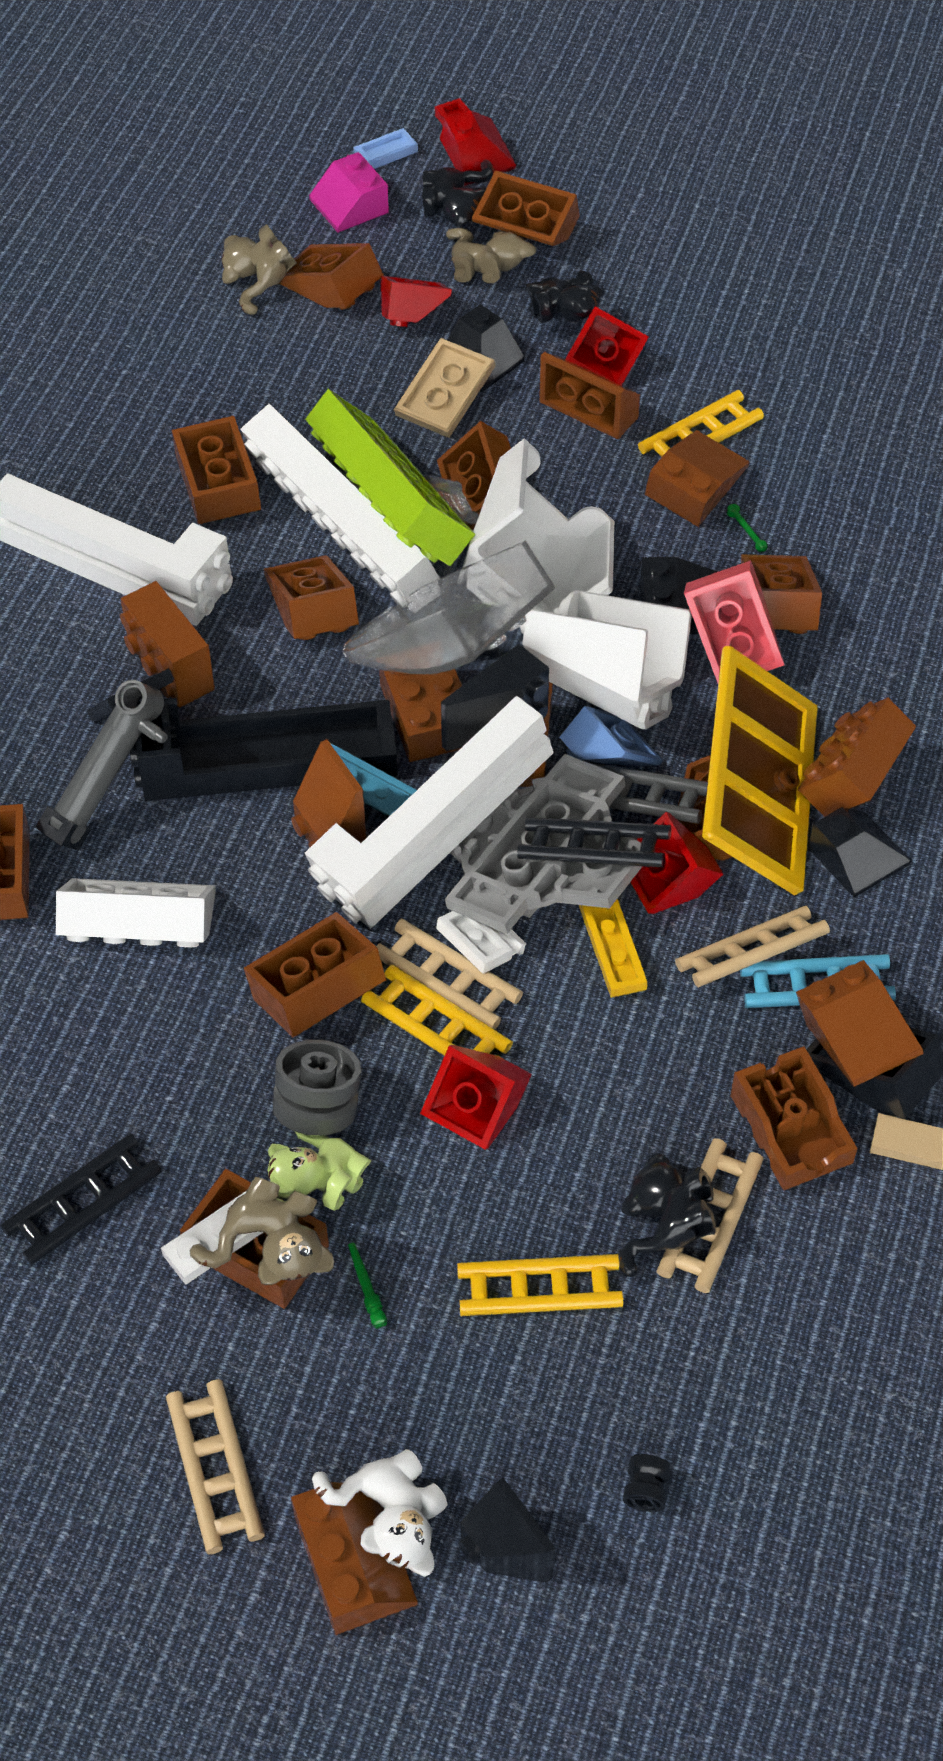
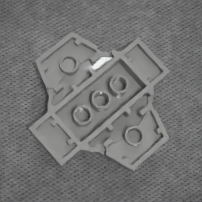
[445,754,642,934]

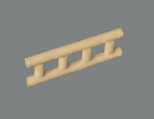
[675,905,830,988]
[376,919,523,1030]
[657,1138,764,1293]
[166,1379,265,1554]

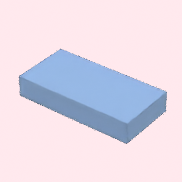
[354,128,418,169]

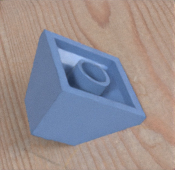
[559,706,663,766]

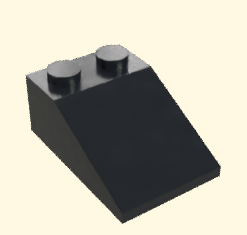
[640,557,718,634]
[441,644,549,751]
[806,1027,943,1119]

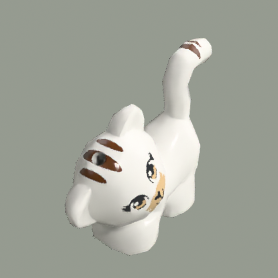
[312,1449,448,1577]

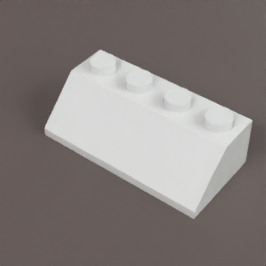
[56,878,216,947]

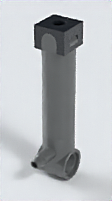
[35,680,168,851]

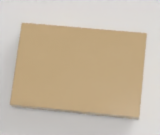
[394,338,496,438]

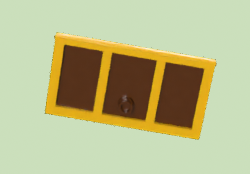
[702,646,818,896]

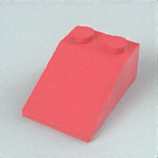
[684,561,784,683]

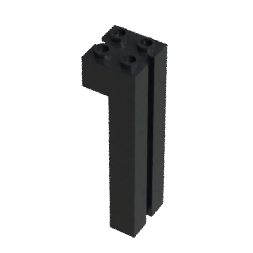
[130,698,398,801]

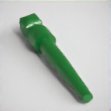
[348,1243,387,1329]

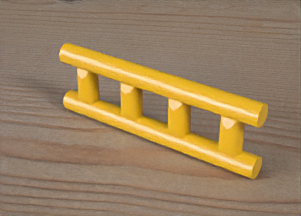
[638,390,764,457]
[361,964,513,1056]
[457,1254,623,1316]

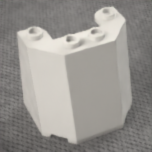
[469,439,615,626]
[520,590,692,729]

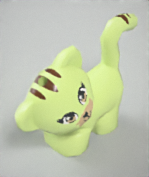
[268,1132,371,1211]

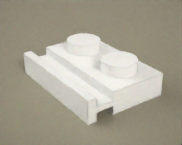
[436,911,526,974]

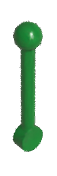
[727,504,768,552]

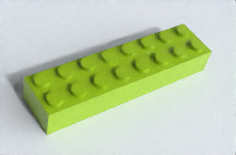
[305,389,475,566]

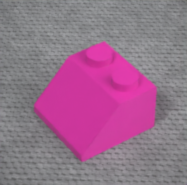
[309,152,389,233]

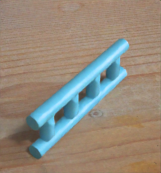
[740,954,896,1008]

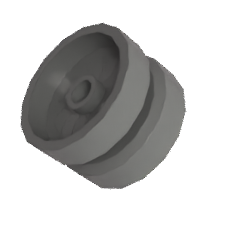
[272,1040,361,1136]

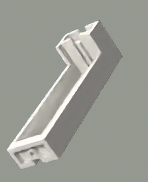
[0,473,233,626]
[305,696,553,929]

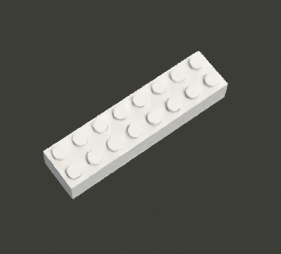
[240,404,445,614]

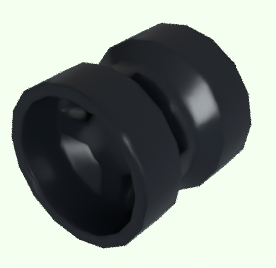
[622,1454,671,1512]

